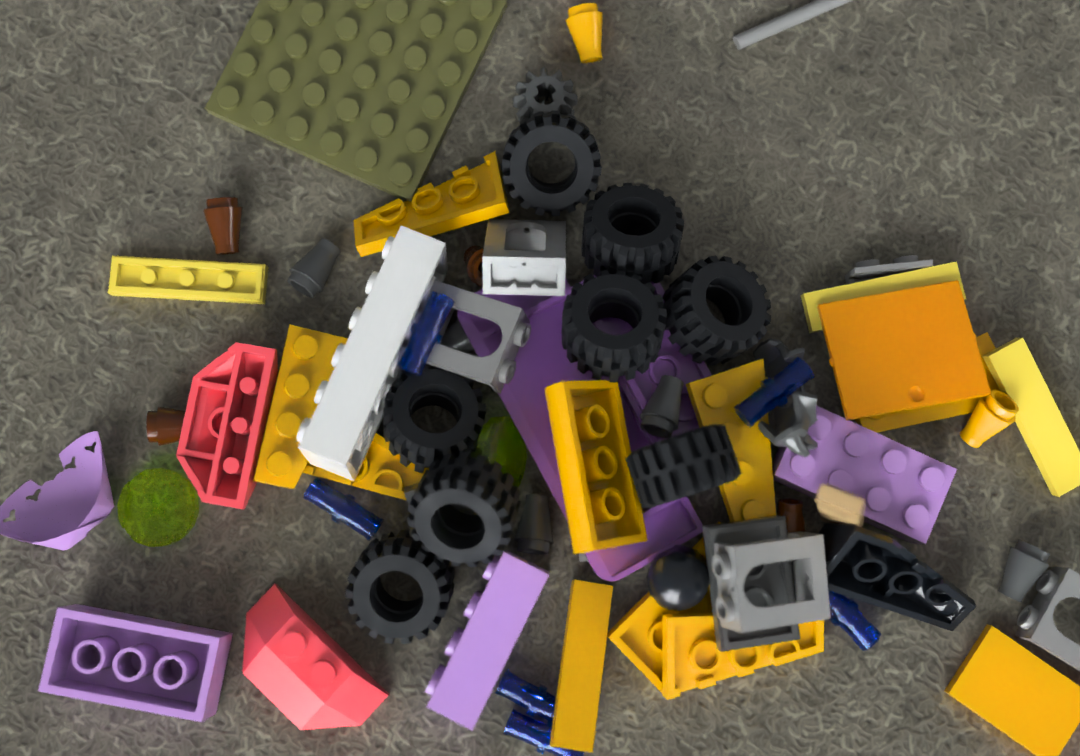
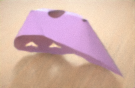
[0,431,115,551]

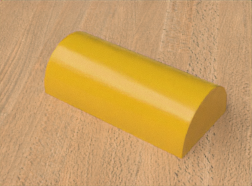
[544,380,648,554]

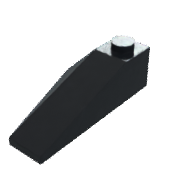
[818,523,976,631]

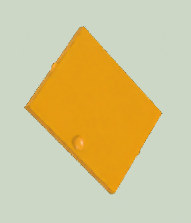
[817,280,991,420]

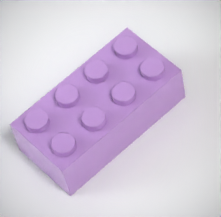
[772,405,957,544]
[425,550,549,730]
[38,604,233,722]

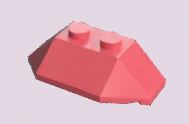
[176,342,278,509]
[242,583,390,730]

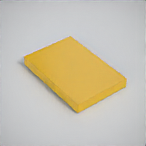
[944,624,1080,756]

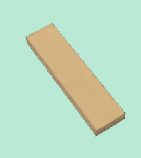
[815,483,865,528]

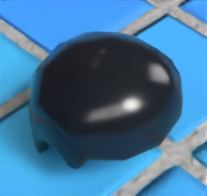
[646,545,709,611]

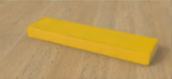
[550,579,613,753]

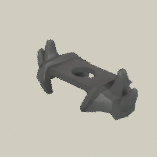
[753,338,818,457]

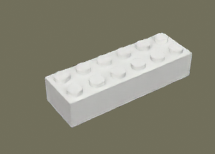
[296,225,448,481]

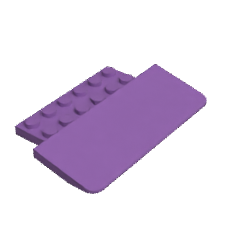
[457,275,712,581]

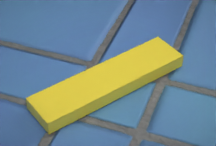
[108,255,268,304]
[801,261,966,333]
[982,338,1080,497]

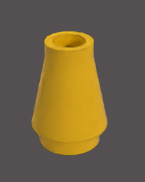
[565,3,603,64]
[960,390,1019,448]

